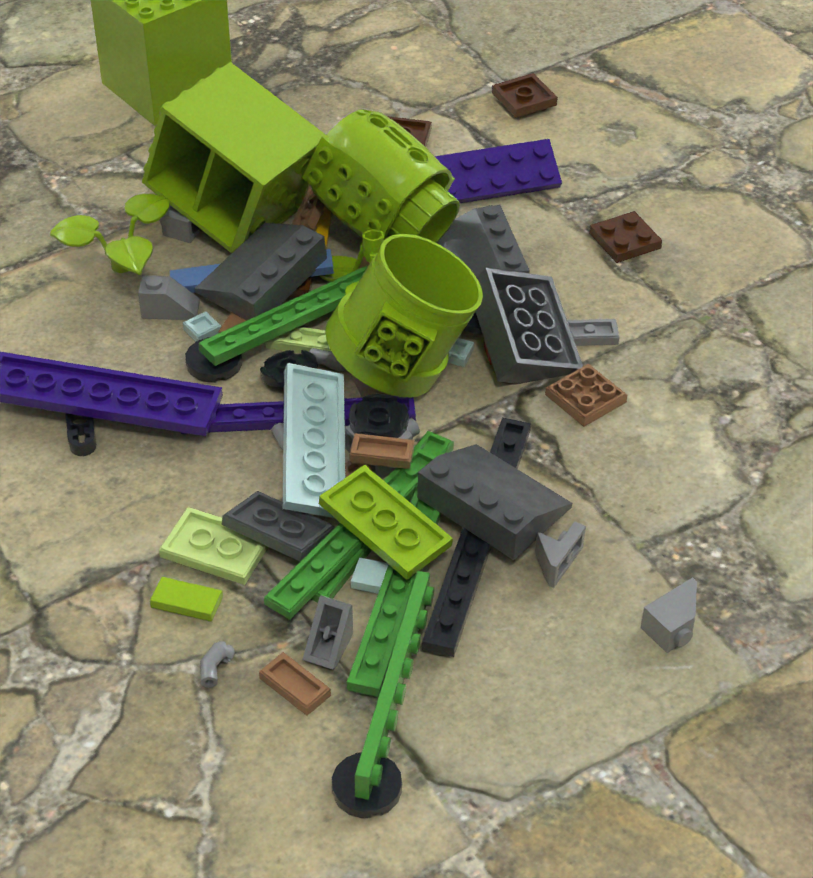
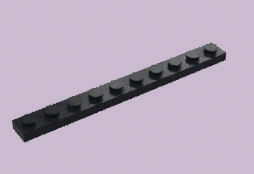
[422,417,531,657]

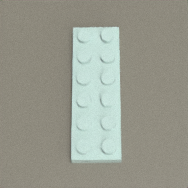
[282,363,345,518]

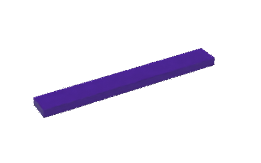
[181,396,416,434]

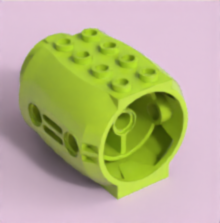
[302,109,460,243]

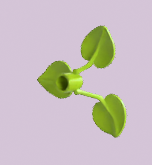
[50,194,170,275]
[320,229,385,295]

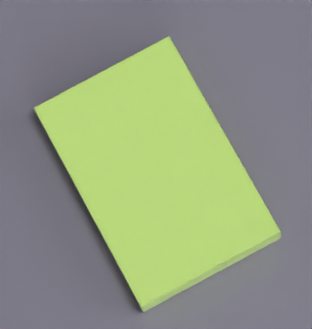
[159,507,268,585]

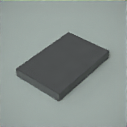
[221,491,335,561]

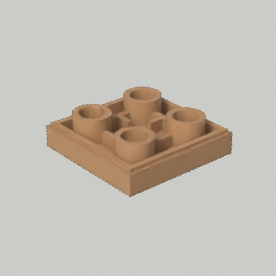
[545,364,628,427]

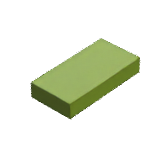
[150,577,223,622]

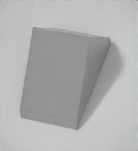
[302,595,353,670]

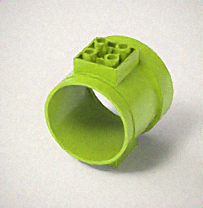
[325,234,483,397]

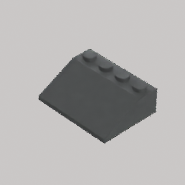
[437,205,530,277]
[194,223,327,321]
[476,268,583,384]
[417,444,573,560]

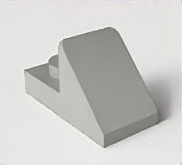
[535,521,586,588]

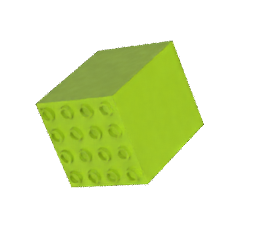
[91,0,232,126]
[142,62,326,253]

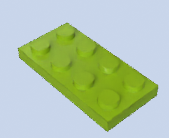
[318,465,453,580]

